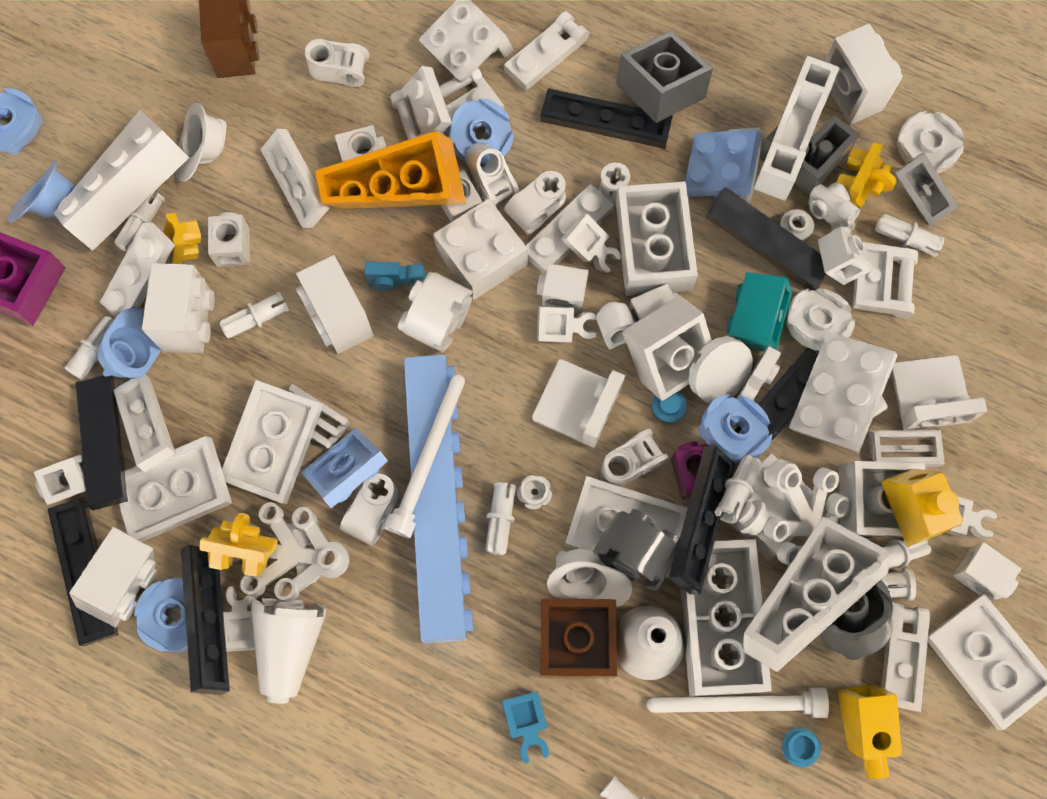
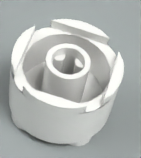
[398,272,473,353]

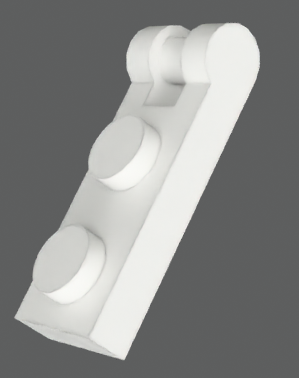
[504,11,590,92]
[881,602,930,712]

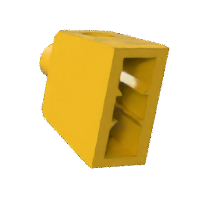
[881,469,963,547]
[837,684,902,779]

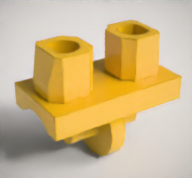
[836,142,896,211]
[163,213,201,264]
[200,513,278,577]

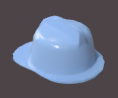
[7,160,76,223]
[97,307,161,379]

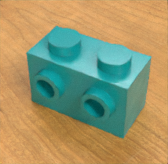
[727,272,793,352]

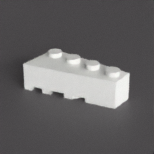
[54,110,189,251]
[743,516,893,672]

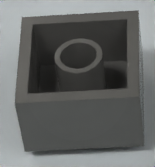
[616,30,713,123]

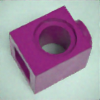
[671,441,709,499]

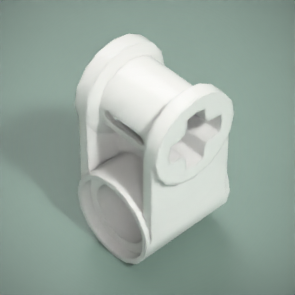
[305,39,370,87]
[466,143,519,207]
[504,171,566,234]
[600,429,669,487]
[340,473,399,546]

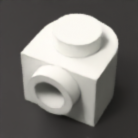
[596,302,635,350]

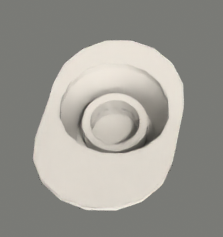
[175,103,227,182]
[547,548,632,607]

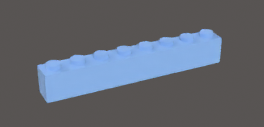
[404,354,473,644]

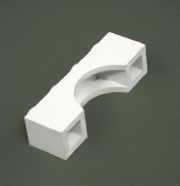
[753,56,840,201]

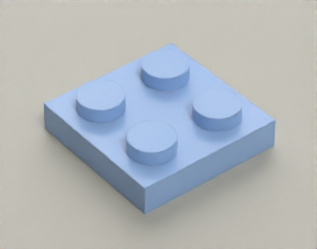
[685,129,761,197]
[301,428,388,508]

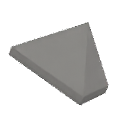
[894,152,959,226]

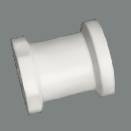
[599,162,631,204]
[881,568,916,601]

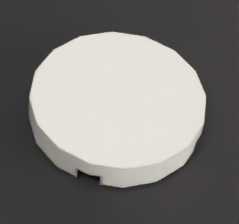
[897,111,964,173]
[786,288,855,351]
[688,336,753,403]

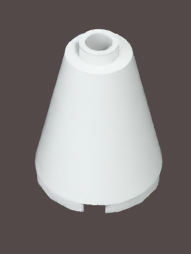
[251,598,327,704]
[617,606,685,680]

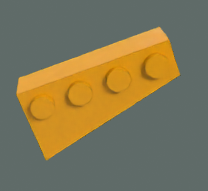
[315,131,466,209]

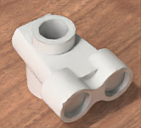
[808,183,860,232]

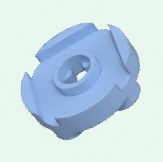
[0,88,43,155]
[447,99,514,167]
[698,394,772,466]
[135,578,188,652]

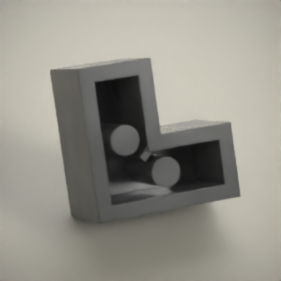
[759,115,860,197]

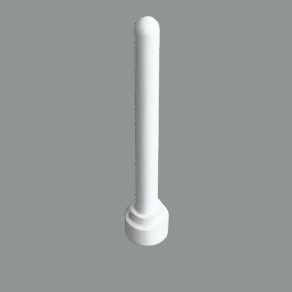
[383,374,465,538]
[647,687,829,718]

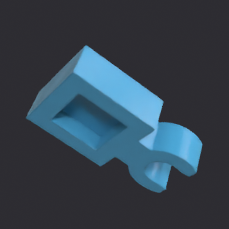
[365,262,425,291]
[502,691,549,763]

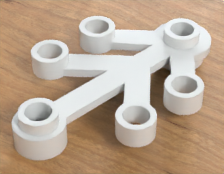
[764,459,851,566]
[233,502,349,602]

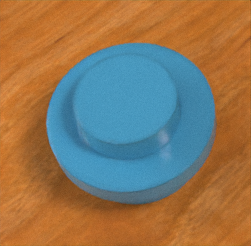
[652,391,687,423]
[782,728,821,767]

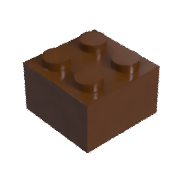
[199,0,260,78]
[540,599,617,678]

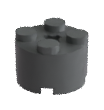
[593,509,679,591]
[819,580,893,660]

